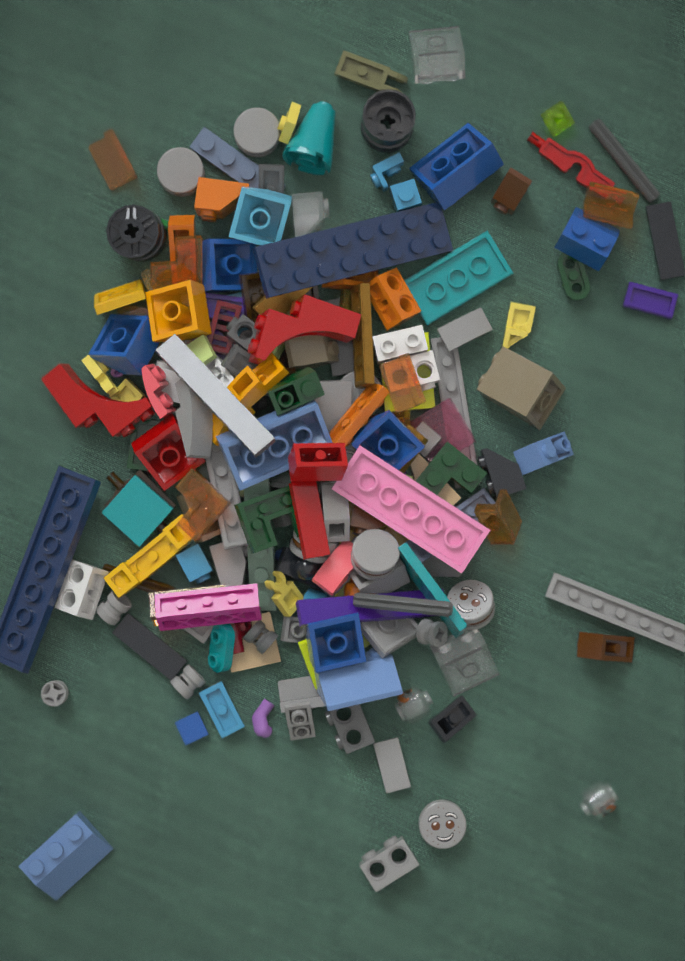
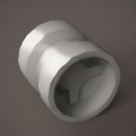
[96,590,132,625]
[170,664,206,700]

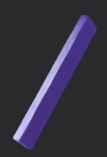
[296,588,444,627]

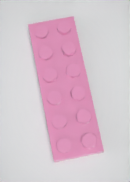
[331,445,490,573]

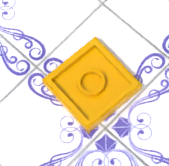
[94,279,146,315]

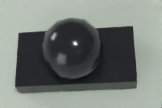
[275,547,323,590]

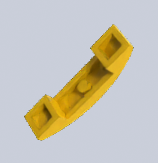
[104,514,198,598]

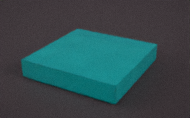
[102,475,174,547]

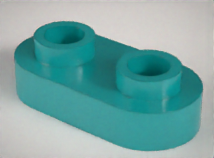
[208,624,235,673]

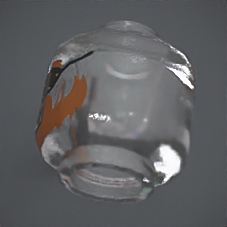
[394,686,433,724]
[579,781,619,820]

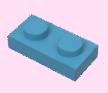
[199,681,245,738]

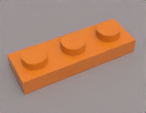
[329,383,390,447]

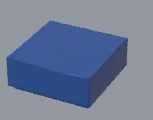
[175,711,209,745]

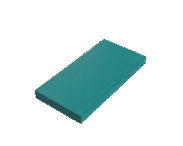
[404,230,513,326]
[398,543,467,639]

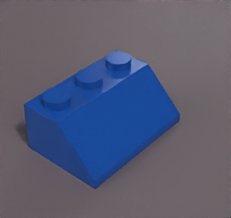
[409,123,504,210]

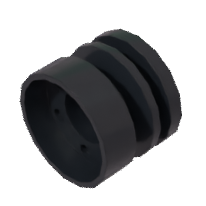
[360,89,416,153]
[106,204,168,262]

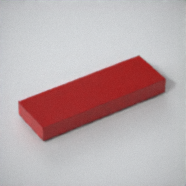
[289,481,330,560]

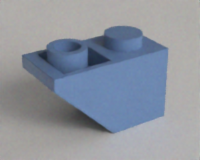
[513,432,574,475]

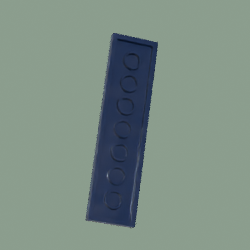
[252,202,453,299]
[0,466,101,674]

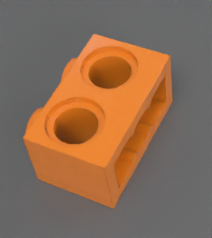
[368,267,421,330]

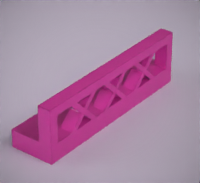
[155,583,262,631]

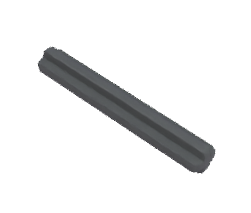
[589,119,660,203]
[353,592,453,617]

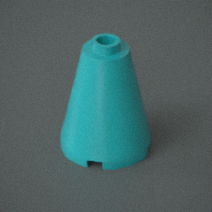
[282,101,336,175]

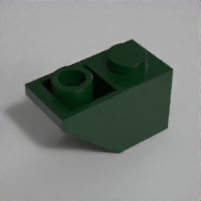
[267,367,325,416]

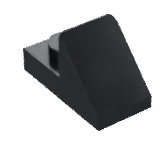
[428,695,477,743]

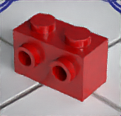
[288,443,348,482]

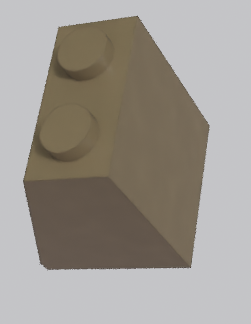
[477,346,566,431]

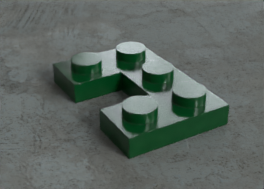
[416,441,487,495]
[234,486,299,554]

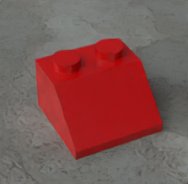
[131,413,206,491]

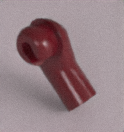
[232,621,252,655]

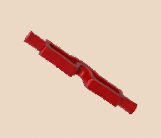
[527,132,626,204]

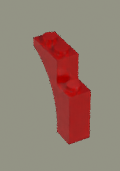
[248,294,361,365]
[41,363,155,438]

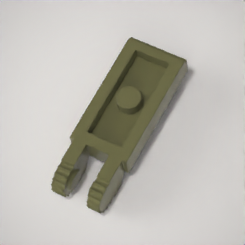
[334,50,408,93]

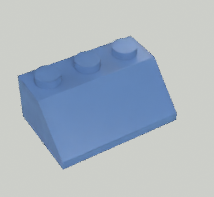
[314,648,403,711]
[18,811,114,900]

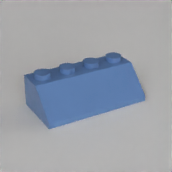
[216,400,333,491]

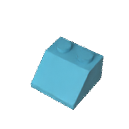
[229,187,292,246]

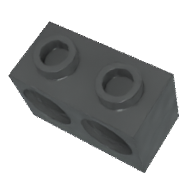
[325,704,375,754]

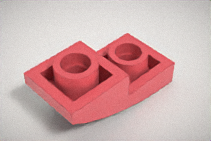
[142,364,176,419]
[312,541,354,596]

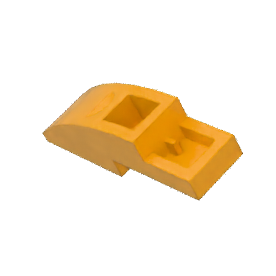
[212,353,289,446]

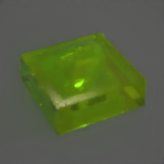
[540,101,575,137]

